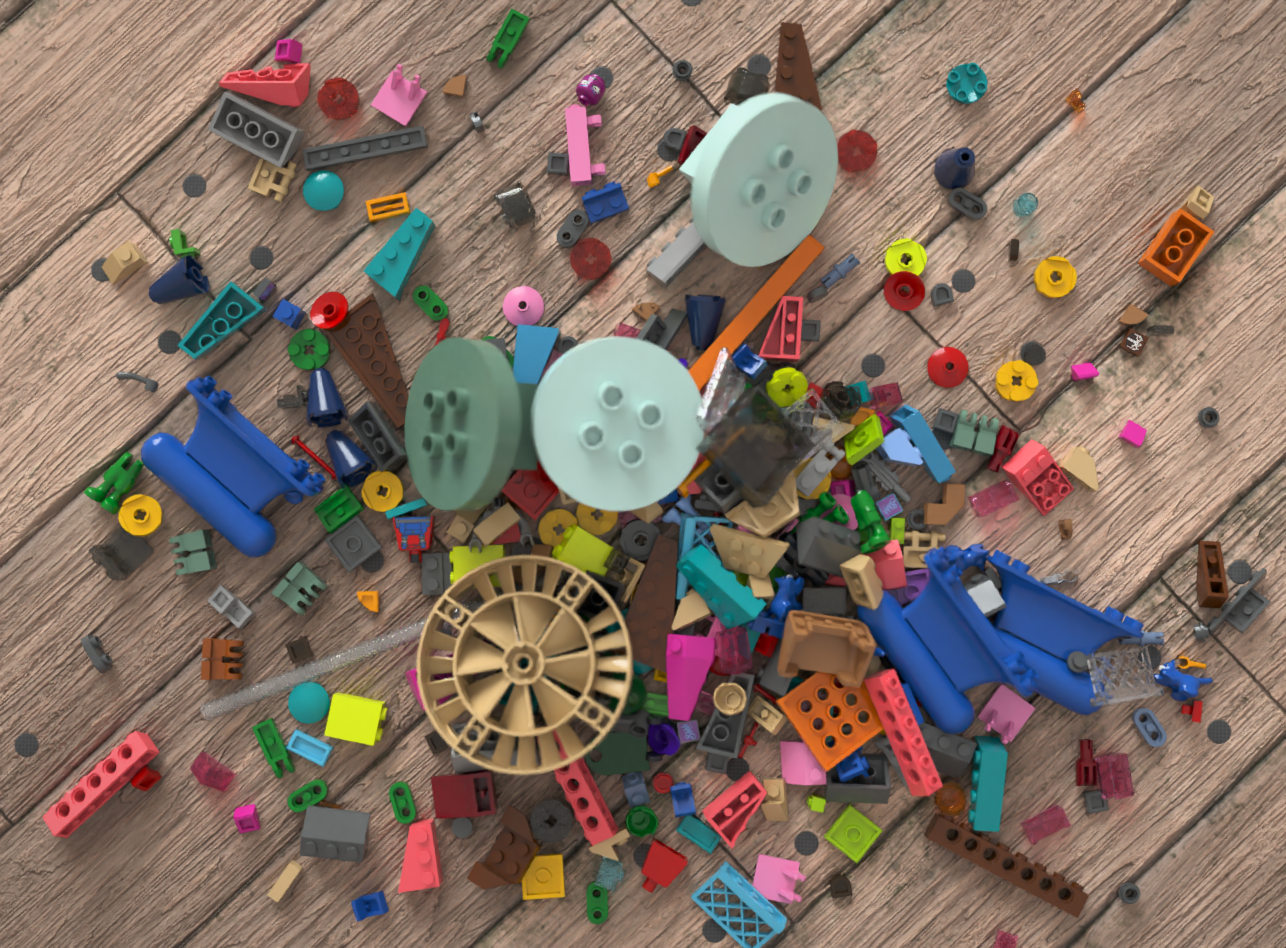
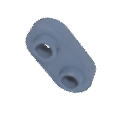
[1132,707,1167,747]

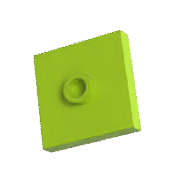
[843,414,884,465]
[824,804,883,863]

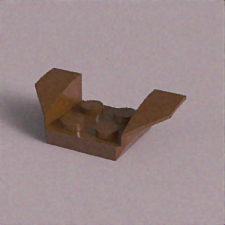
[467,805,541,890]

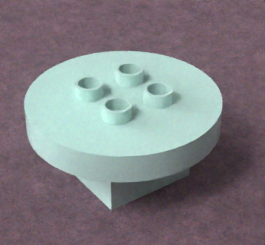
[679,93,838,267]
[530,337,705,511]

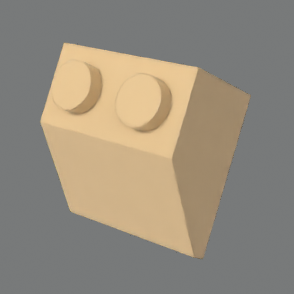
[839,554,884,610]

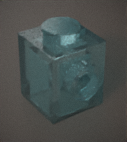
[594,856,625,891]

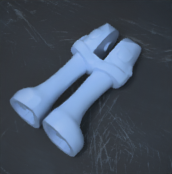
[661,494,714,551]

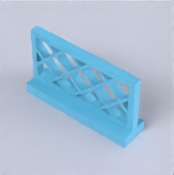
[675,513,733,599]
[690,861,787,948]

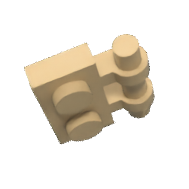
[248,157,297,203]
[902,530,945,568]

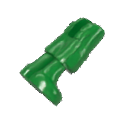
[84,452,144,515]
[850,490,891,554]
[790,491,850,536]

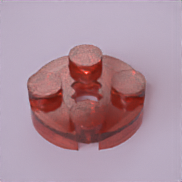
[317,77,360,120]
[837,129,877,172]
[570,238,611,280]

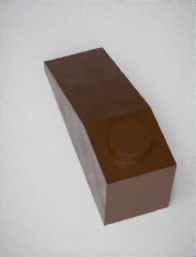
[1196,541,1229,609]

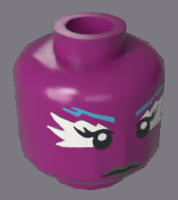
[575,74,606,106]

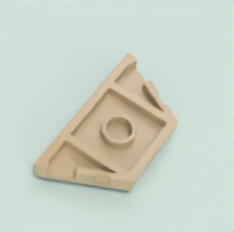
[725,470,800,538]
[710,523,790,579]

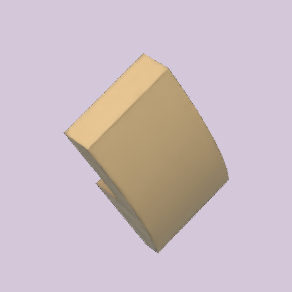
[473,503,521,547]

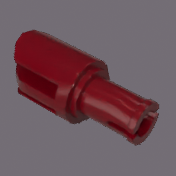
[986,425,1020,473]
[1076,739,1097,786]

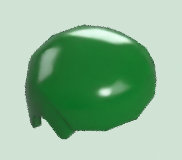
[625,805,658,838]

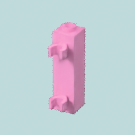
[565,105,606,186]

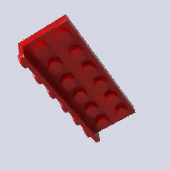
[500,458,559,520]

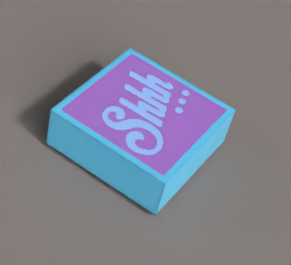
[875,493,904,521]

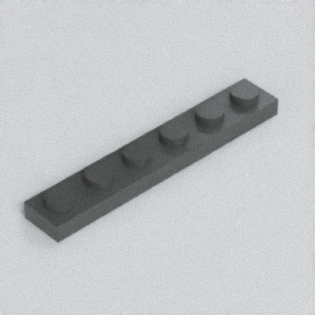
[302,126,428,171]

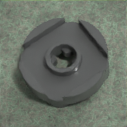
[620,518,661,561]

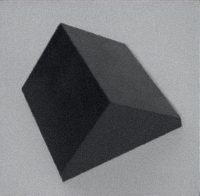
[577,570,625,618]

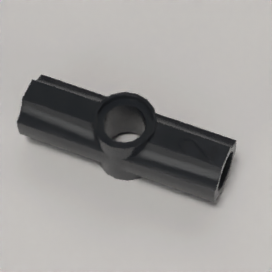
[777,531,829,587]

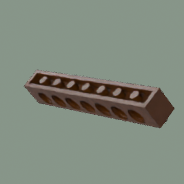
[924,813,1089,918]

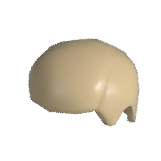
[713,683,747,715]

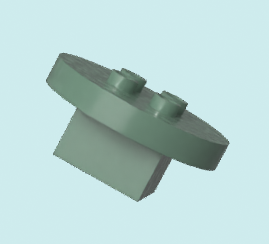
[405,337,539,511]

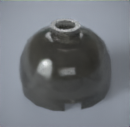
[819,381,862,423]

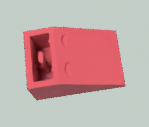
[1001,439,1074,516]

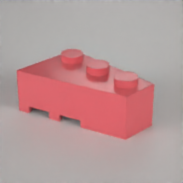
[758,296,803,362]

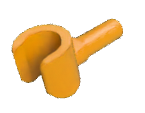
[647,165,673,187]
[1177,656,1206,669]

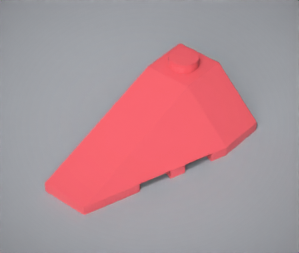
[219,63,311,107]
[824,539,907,591]

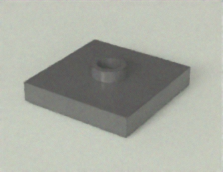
[324,515,383,573]

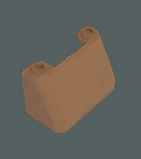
[777,610,876,688]

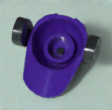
[645,715,681,762]

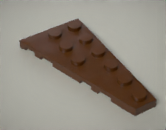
[774,22,823,113]
[323,293,409,429]
[612,534,678,673]

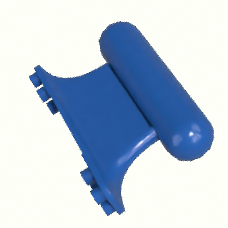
[141,376,325,558]
[857,546,1039,735]
[986,549,1144,715]

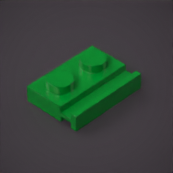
[313,485,364,534]

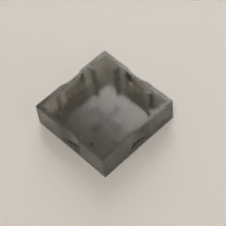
[696,385,815,508]

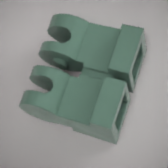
[949,409,999,457]
[169,529,217,576]
[271,561,328,616]

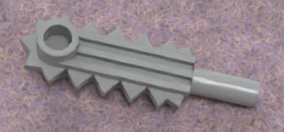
[857,450,912,503]

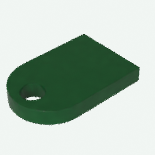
[595,650,647,714]
[585,731,650,775]

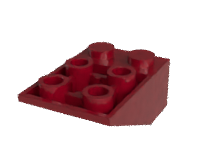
[431,769,498,819]

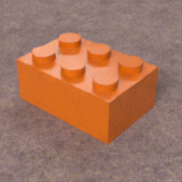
[1137,208,1215,287]

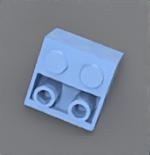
[875,428,924,467]

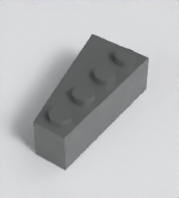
[696,669,756,759]

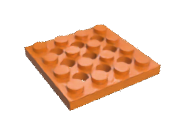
[776,671,884,772]

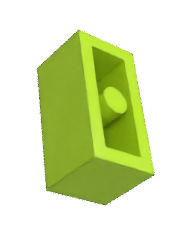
[889,518,905,544]
[806,793,826,813]

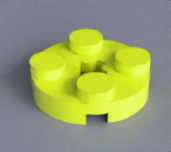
[884,239,927,276]
[766,367,808,408]

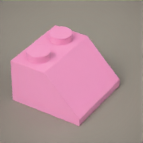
[780,739,826,785]

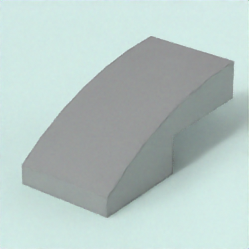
[207,585,255,629]

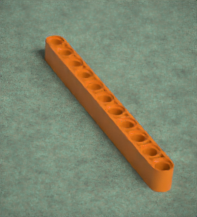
[688,234,825,391]

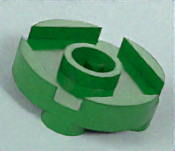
[287,329,330,371]

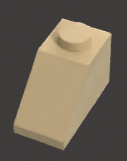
[102,241,148,285]
[1058,446,1099,492]
[746,575,774,612]
[672,589,714,631]

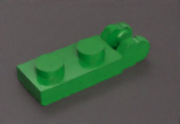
[486,9,530,69]
[252,717,295,779]

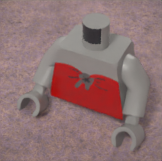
[469,497,534,553]

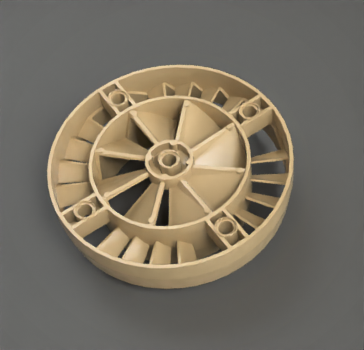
[417,555,633,774]

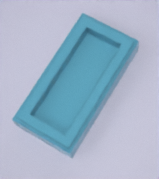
[286,729,334,767]

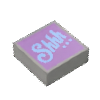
[677,719,701,743]

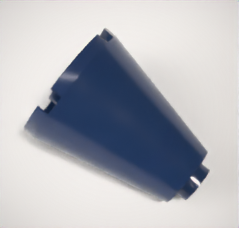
[934,147,975,189]
[149,255,210,304]
[685,294,726,350]
[306,368,349,428]
[325,430,377,489]

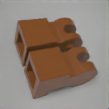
[201,637,244,680]

